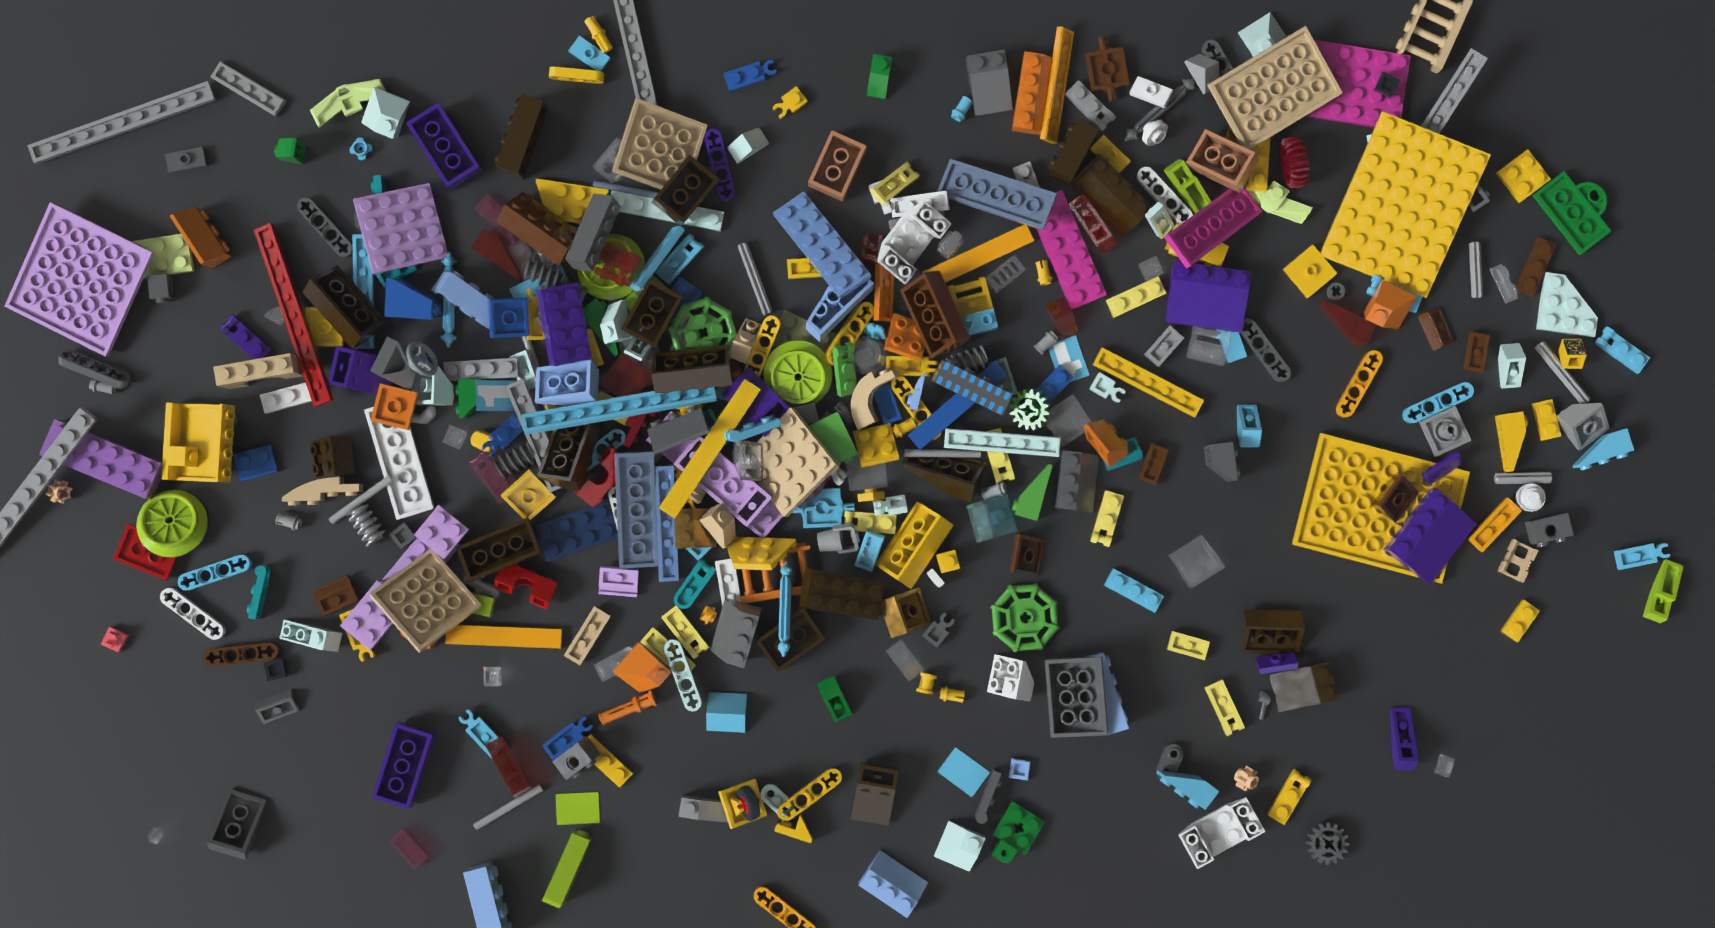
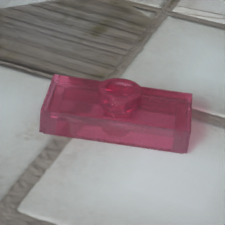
[389,828,430,870]

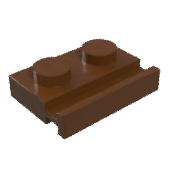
[312,575,360,617]

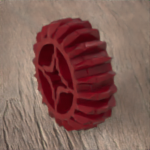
[1279,136,1310,189]

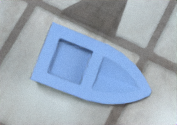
[907,373,926,411]

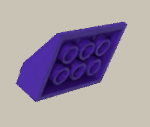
[1165,261,1251,333]
[1383,488,1476,585]

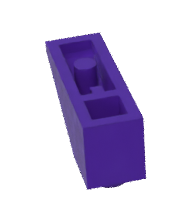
[1390,707,1419,770]

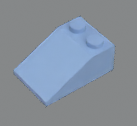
[535,360,599,406]

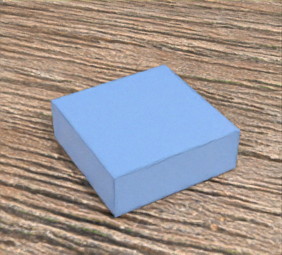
[1008,758,1031,781]

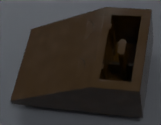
[851,762,899,826]

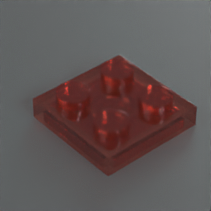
[599,353,652,397]

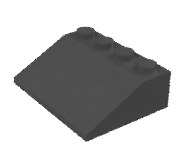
[1045,657,1108,738]

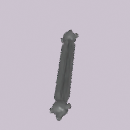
[1124,78,1195,141]

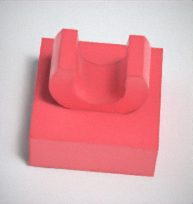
[101,627,129,652]

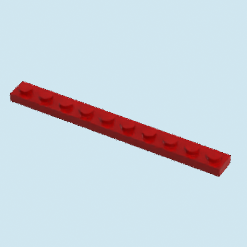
[254,223,334,407]

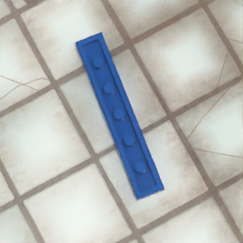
[908,361,1007,450]

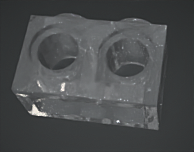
[592,137,622,184]

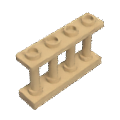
[1396,0,1473,74]

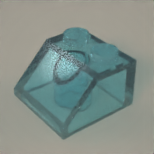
[966,494,1018,542]

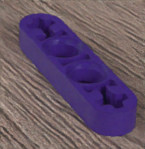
[705,129,735,202]

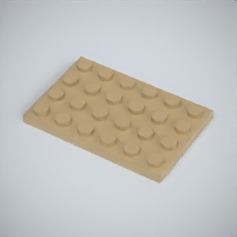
[1207,26,1342,150]

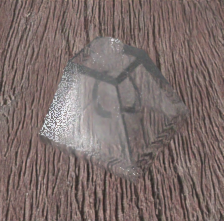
[732,441,763,482]

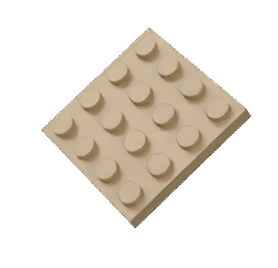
[612,98,708,189]
[741,408,839,517]
[369,549,481,653]

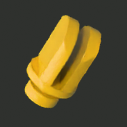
[471,430,500,453]

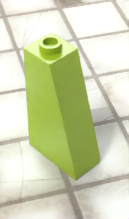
[542,829,592,908]

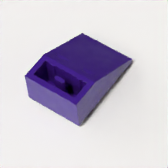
[328,346,393,395]
[722,367,790,437]

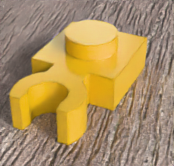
[773,86,808,119]

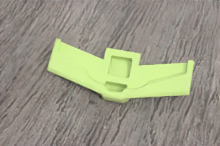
[310,78,387,128]
[1244,181,1313,224]

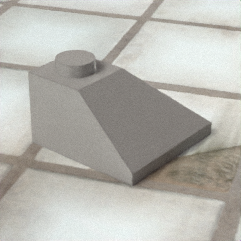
[1557,403,1610,451]

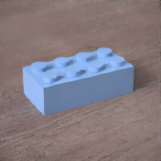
[463,861,513,928]

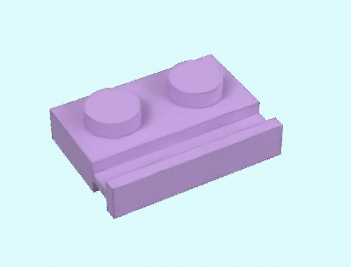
[598,565,639,597]

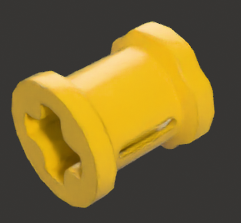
[916,672,937,695]

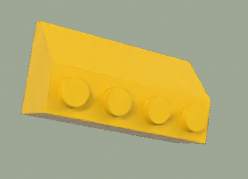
[875,501,954,589]

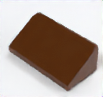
[1418,307,1455,350]

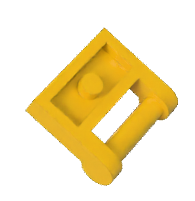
[947,276,994,316]

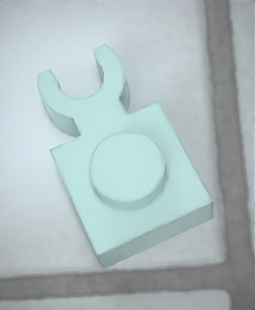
[1089,372,1125,403]
[873,494,908,515]

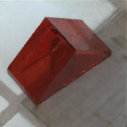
[860,233,883,265]
[1046,297,1078,340]

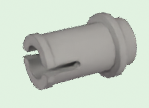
[1034,331,1059,355]
[89,378,116,395]
[981,482,1007,500]
[275,512,302,531]

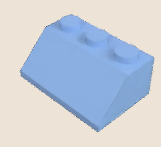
[859,850,928,918]

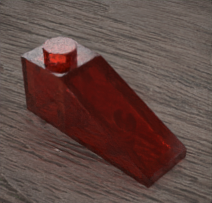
[1068,193,1119,254]
[470,229,523,281]
[1319,300,1376,347]
[485,736,532,798]

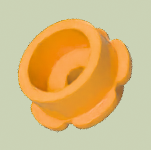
[700,606,717,624]

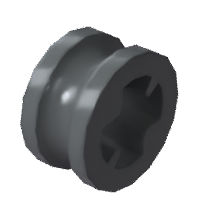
[1327,283,1345,301]

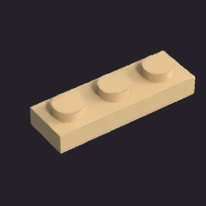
[564,606,611,665]

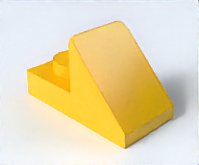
[774,813,813,843]

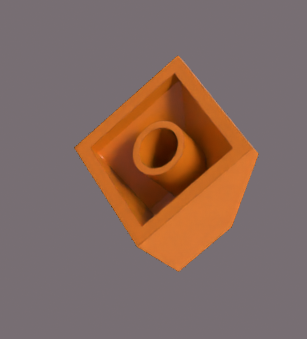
[1364,279,1417,329]
[613,642,672,692]

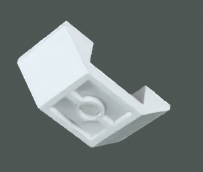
[877,200,951,285]
[1178,797,1265,869]

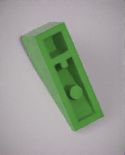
[1012,464,1052,521]

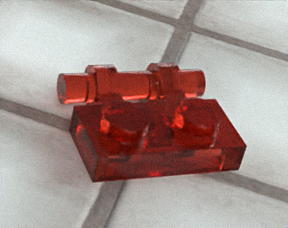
[594,243,642,287]

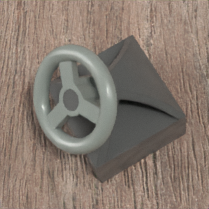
[370,337,438,391]

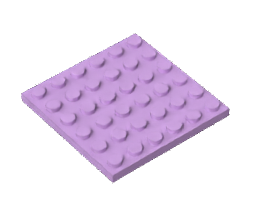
[5,202,155,357]

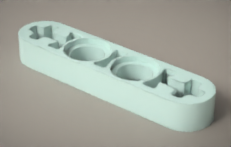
[664,639,702,712]

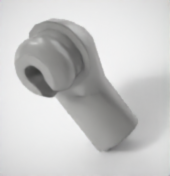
[412,405,436,424]

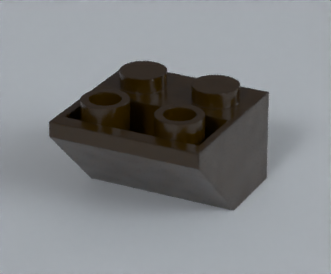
[310,436,355,480]

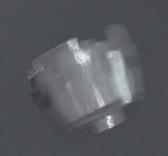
[853,336,886,374]

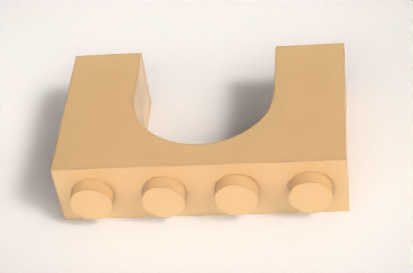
[213,353,303,389]

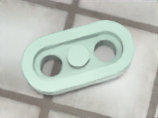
[761,784,794,816]

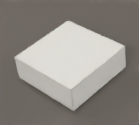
[927,568,944,587]

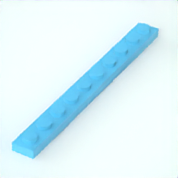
[521,387,717,435]

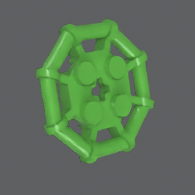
[668,297,737,351]
[991,583,1060,653]

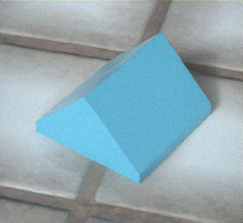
[706,692,747,733]

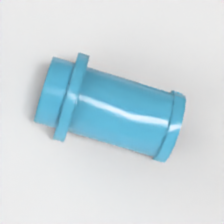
[951,96,973,122]

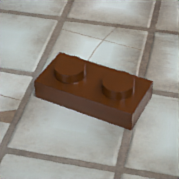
[1463,332,1490,373]

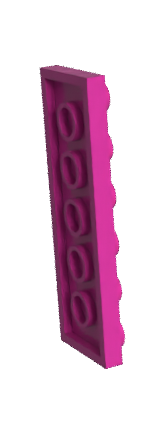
[1164,186,1263,269]
[1036,190,1107,310]

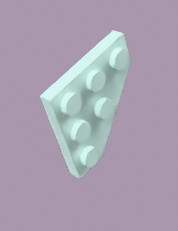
[1536,272,1598,337]

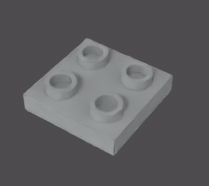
[1419,406,1472,457]

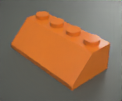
[1012,51,1052,135]

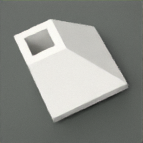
[987,654,1034,701]

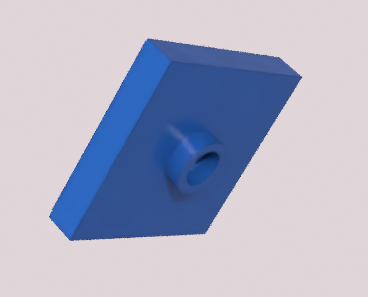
[488,297,529,338]

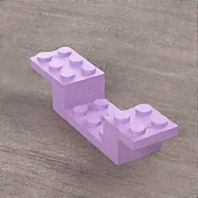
[647,411,783,538]
[340,505,470,650]

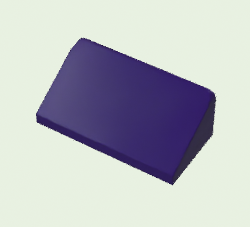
[1422,452,1461,485]

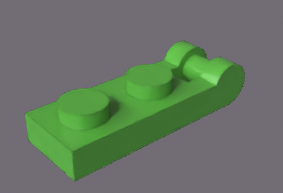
[832,341,857,397]

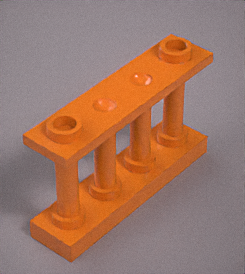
[740,542,811,603]

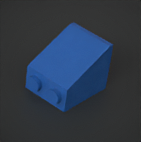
[385,276,442,320]

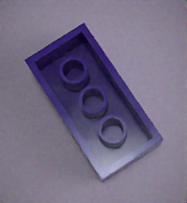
[406,102,483,191]
[536,283,592,366]
[372,721,437,809]

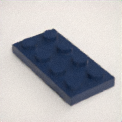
[535,501,618,562]

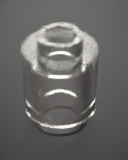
[936,230,964,259]

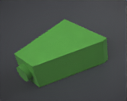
[809,412,858,464]

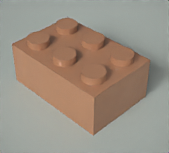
[1186,129,1259,193]
[808,130,867,202]

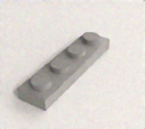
[444,358,520,381]

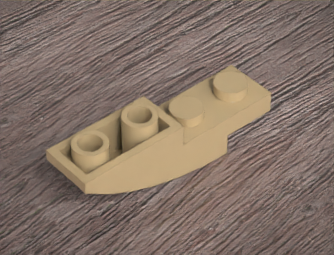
[282,477,363,505]

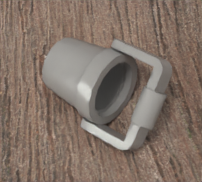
[817,523,860,554]

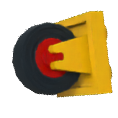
[718,779,767,829]

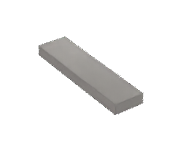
[210,61,286,117]

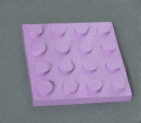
[353,183,448,275]

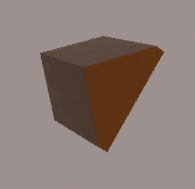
[1371,474,1418,523]
[1009,534,1045,577]

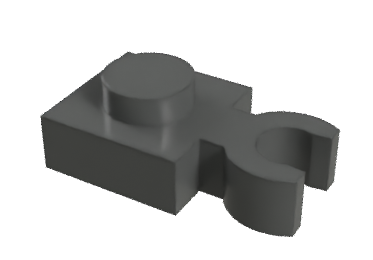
[922,612,955,648]

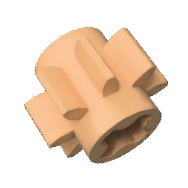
[46,479,73,504]
[1234,766,1259,792]

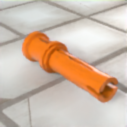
[599,690,658,725]

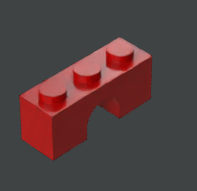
[574,445,619,507]
[494,563,558,610]

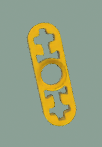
[549,67,605,84]

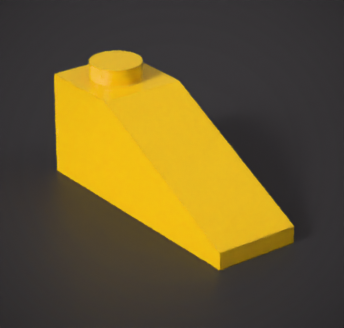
[1495,411,1528,472]

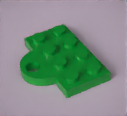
[1532,171,1611,255]

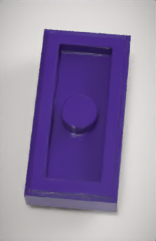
[1255,652,1298,674]

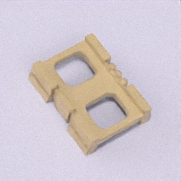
[1497,539,1539,583]

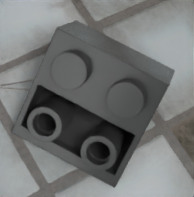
[1204,442,1240,482]

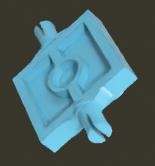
[792,488,855,528]

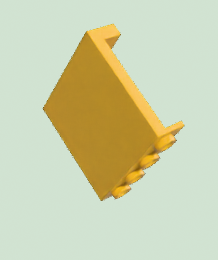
[161,403,235,483]

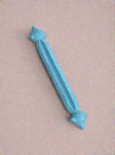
[441,252,457,347]
[778,561,792,657]

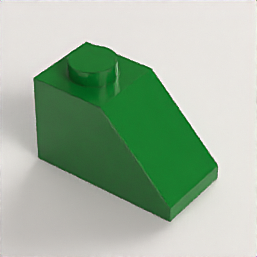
[867,54,892,99]
[274,138,306,164]
[817,676,853,722]

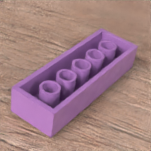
[39,419,162,499]

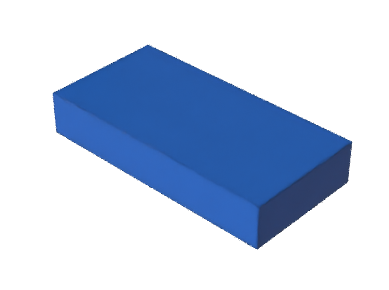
[874,383,902,424]

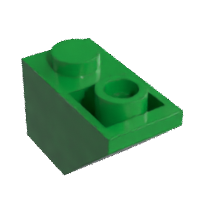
[455,379,483,419]

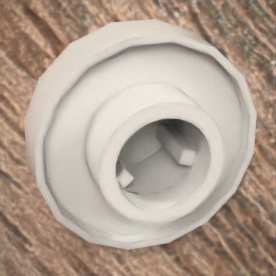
[1142,120,1168,146]
[1515,483,1546,512]

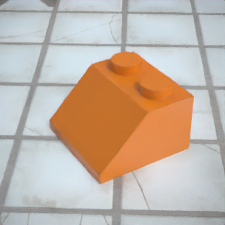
[1084,420,1128,468]

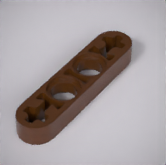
[203,642,280,666]

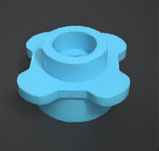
[349,138,373,160]

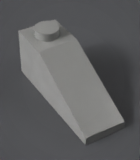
[678,795,728,822]

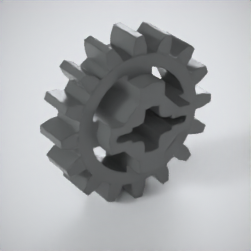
[1306,822,1349,865]

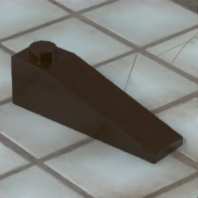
[901,457,986,503]

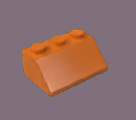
[170,206,231,269]

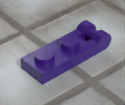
[219,314,272,360]

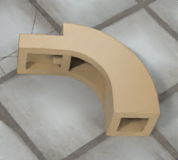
[851,368,899,430]

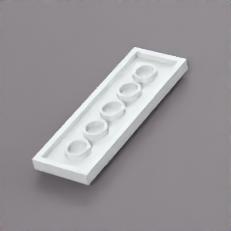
[364,407,435,520]

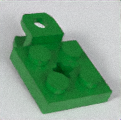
[992,801,1045,863]

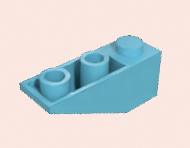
[1572,428,1634,470]
[1156,770,1219,810]

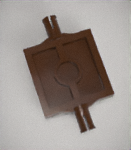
[1085,36,1130,102]

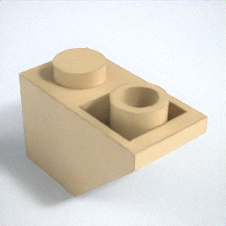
[730,318,762,364]

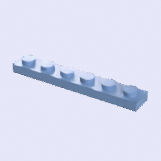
[654,465,679,582]

